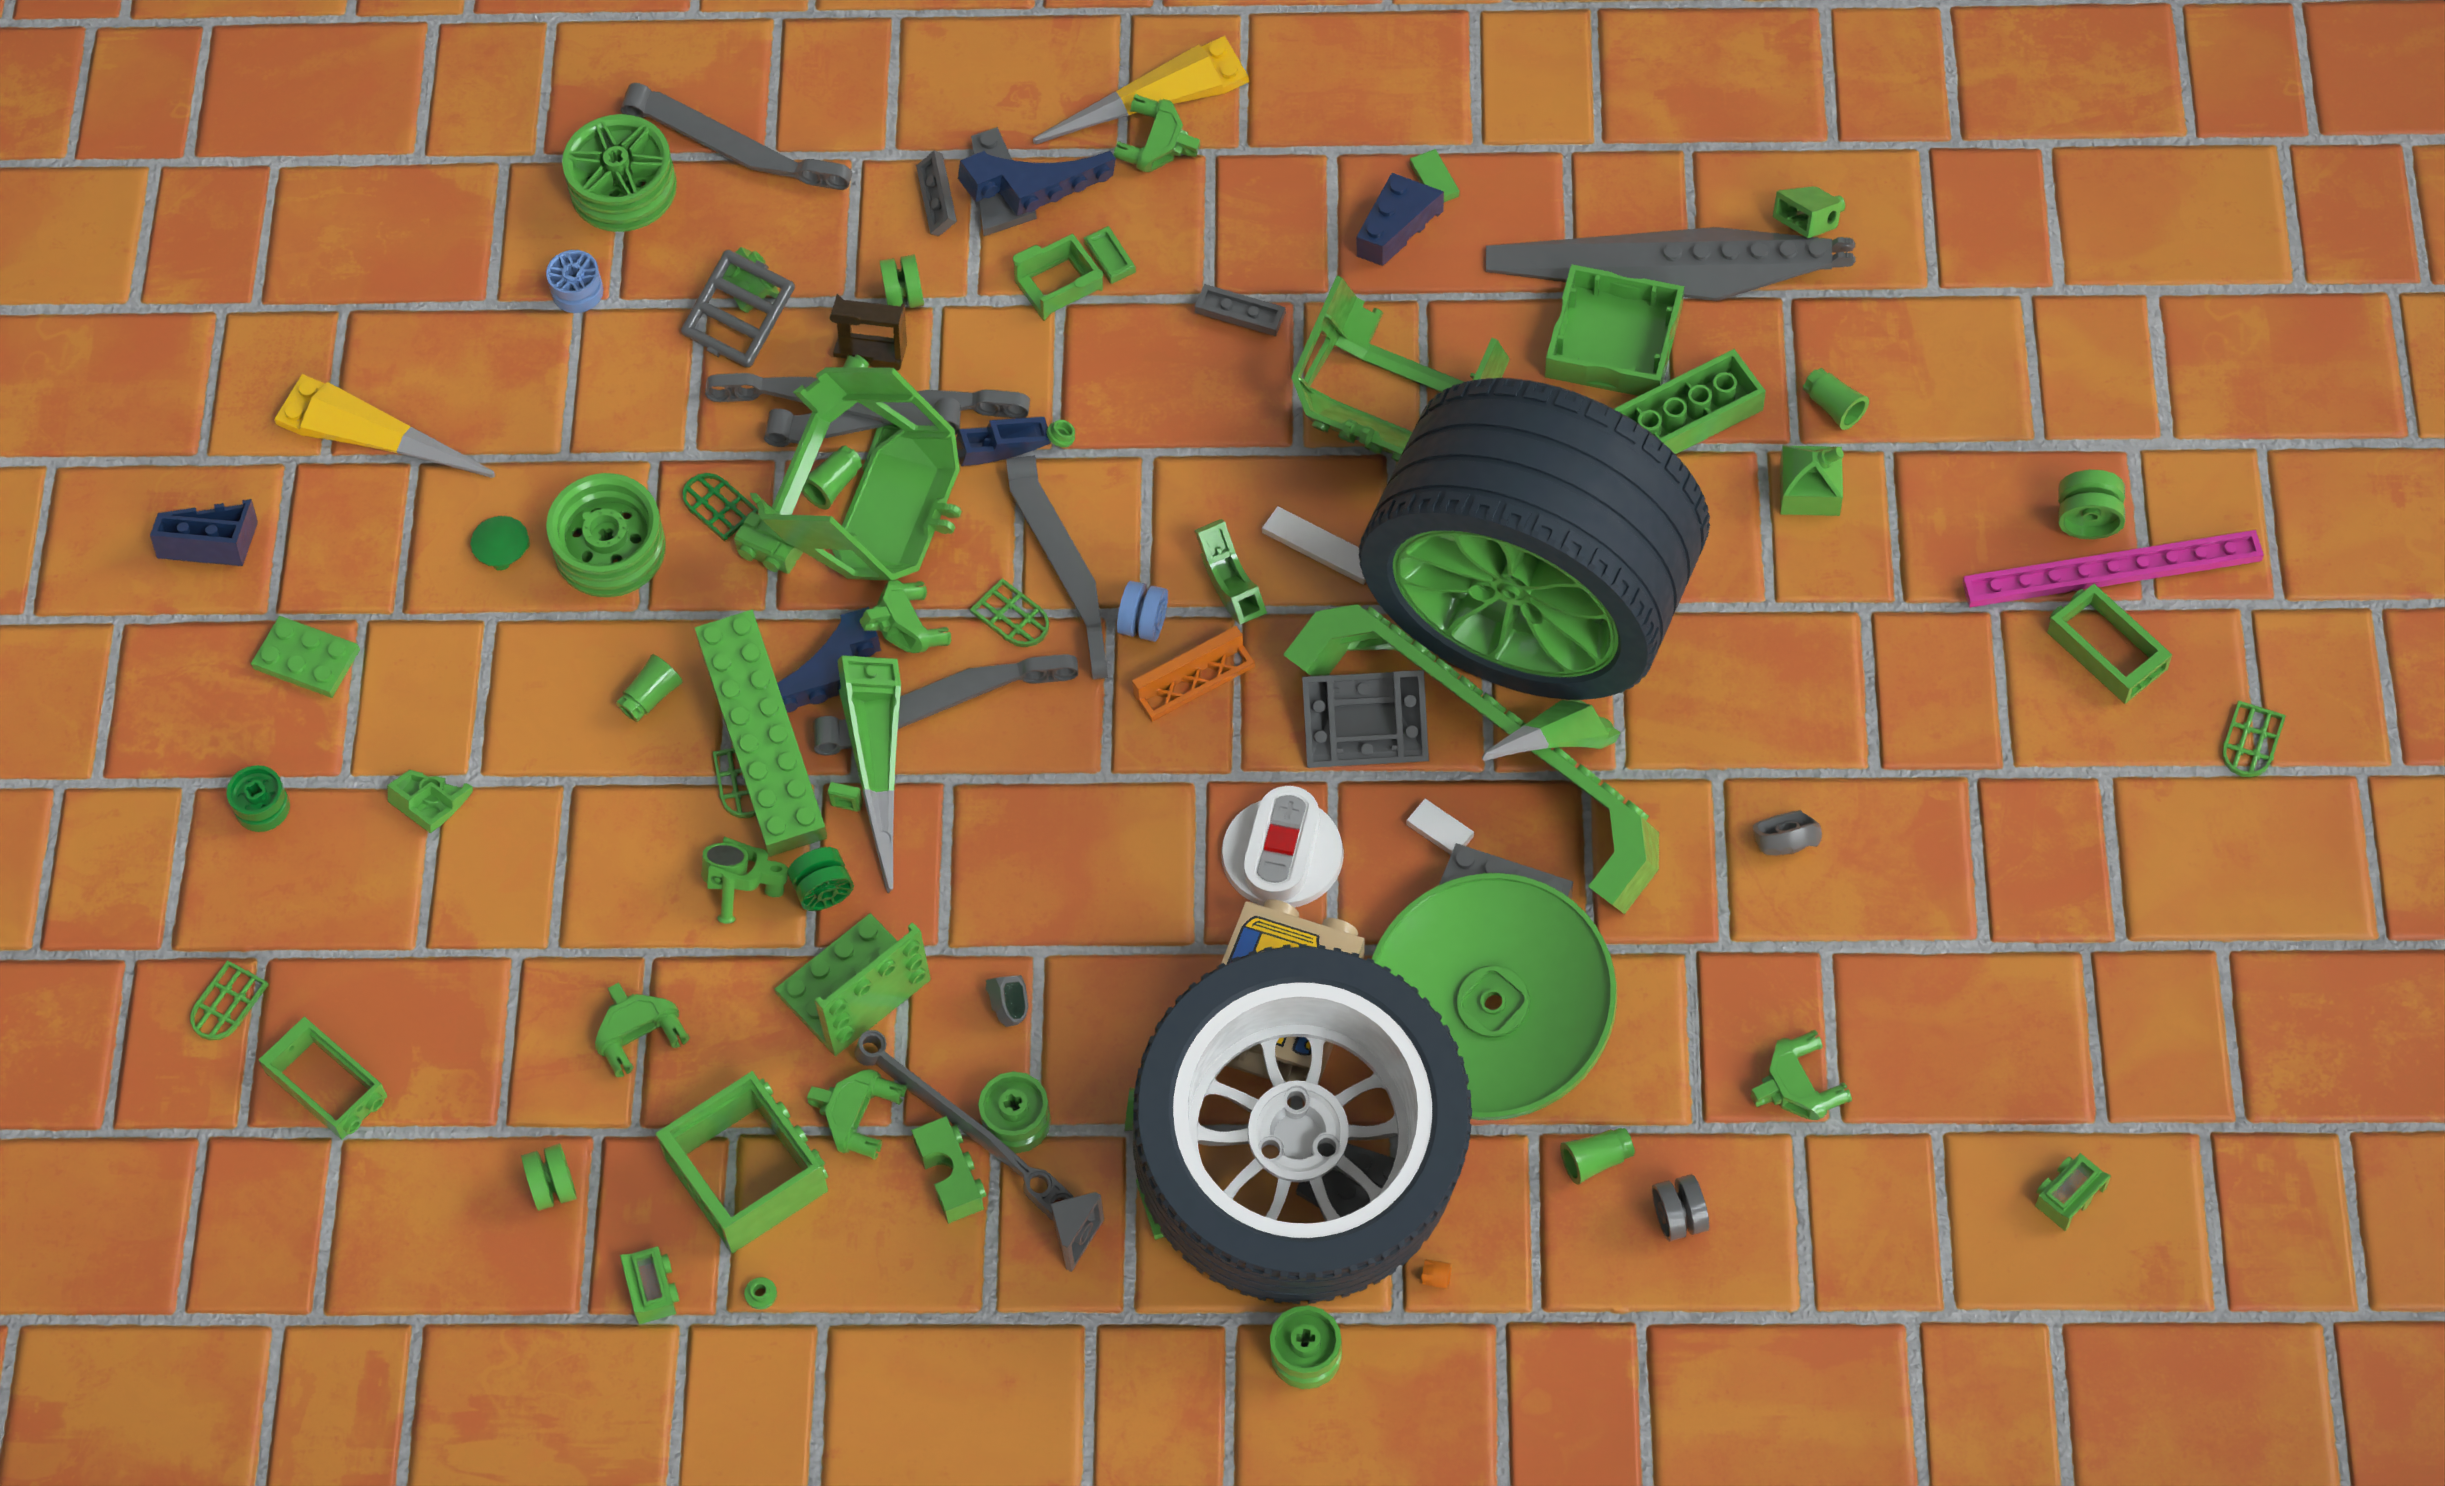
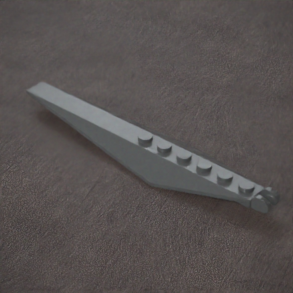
[1486,227,1856,301]

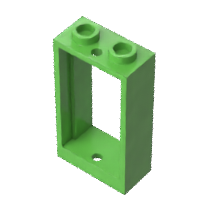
[2047,584,2172,704]
[258,1016,388,1140]

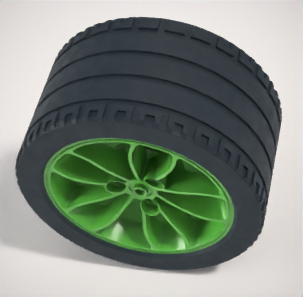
[1358,378,1710,700]

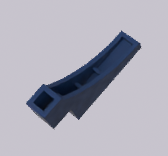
[958,151,1116,216]
[777,607,881,713]

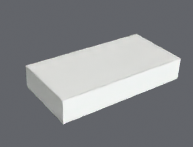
[1406,799,1474,855]

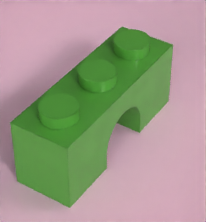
[911,1116,987,1224]

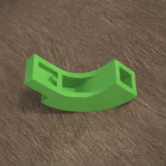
[1195,519,1267,625]

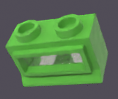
[2035,1153,2111,1231]
[620,1246,680,1325]

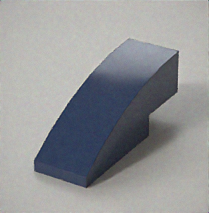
[956,417,1051,467]

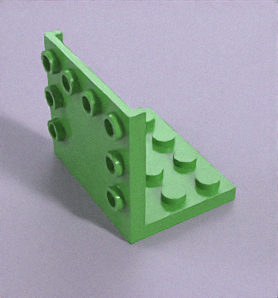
[775,913,931,1056]

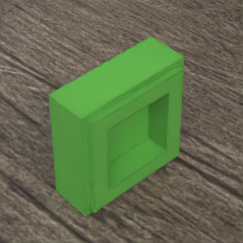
[828,782,863,812]

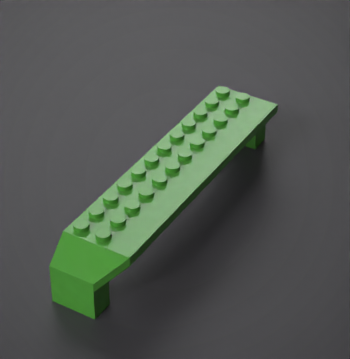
[1283,604,1659,914]

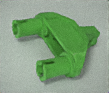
[1113,94,1200,172]
[859,580,951,653]
[595,983,690,1077]
[1750,1030,1852,1120]
[807,1069,907,1160]

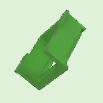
[1013,234,1103,321]

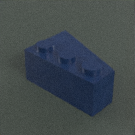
[1356,173,1444,266]
[150,499,258,566]

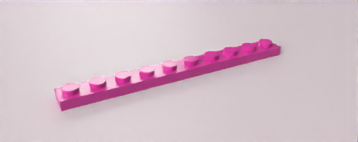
[1962,530,2264,608]

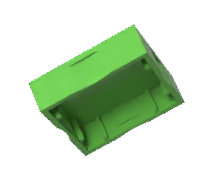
[1545,264,1685,396]

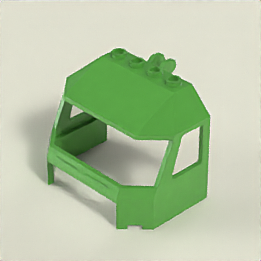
[1291,276,1510,462]
[750,367,962,581]

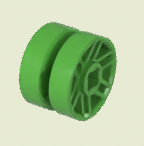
[879,254,924,308]
[521,1143,577,1211]

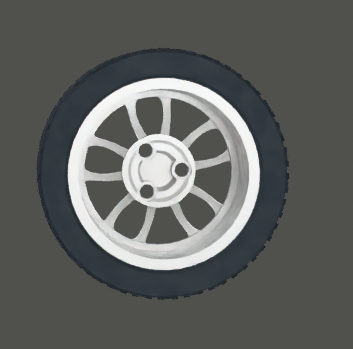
[1133,944,1472,1304]

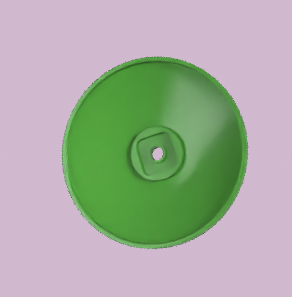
[1372,873,1617,1120]

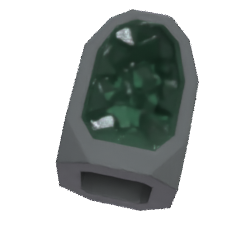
[986,975,1028,1027]

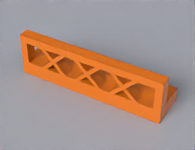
[1132,626,1255,722]

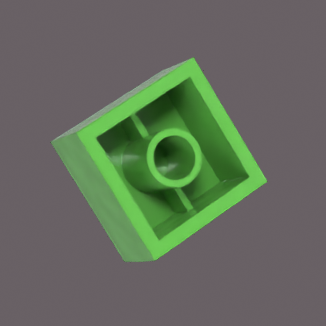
[1780,445,1844,516]

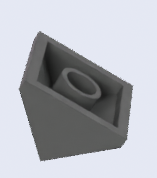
[1051,1192,1104,1272]

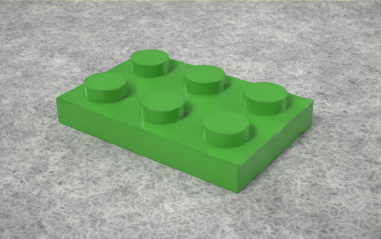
[251,616,360,698]

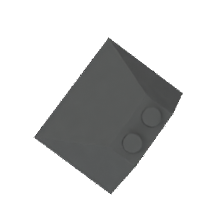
[1302,670,1429,768]

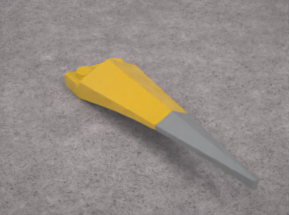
[1033,36,1250,144]
[275,374,495,478]

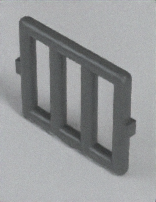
[681,250,795,368]

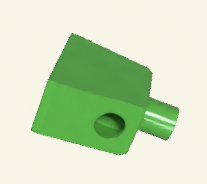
[1773,186,1845,238]

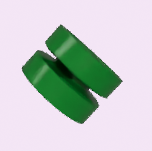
[227,765,290,832]
[787,847,854,911]

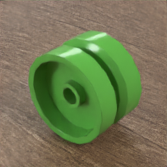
[2058,469,2125,539]
[978,1071,1051,1154]
[1270,1305,1342,1389]

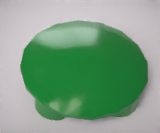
[470,516,530,571]

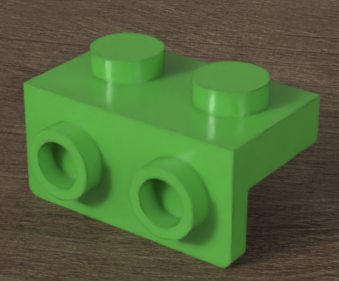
[723,247,779,313]

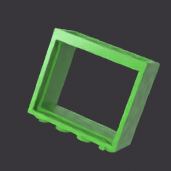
[655,1071,829,1254]

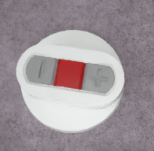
[1221,786,1344,908]

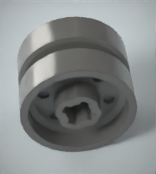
[1652,1174,1709,1242]

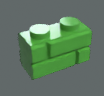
[734,512,803,574]

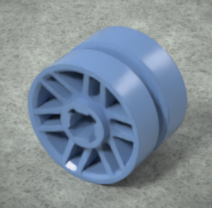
[546,250,604,313]
[1117,580,1168,642]

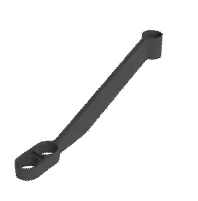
[620,83,852,190]
[705,373,961,435]
[764,390,1031,447]
[1006,455,1108,680]
[813,654,1079,755]
[855,1030,1074,1221]

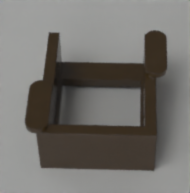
[830,294,907,371]

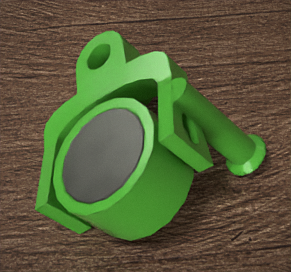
[701,836,788,924]

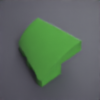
[387,770,473,833]

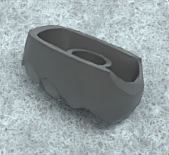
[1753,810,1822,856]

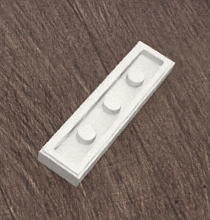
[1262,506,1366,585]

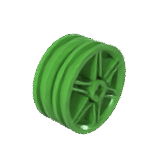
[562,114,677,232]
[546,473,666,597]

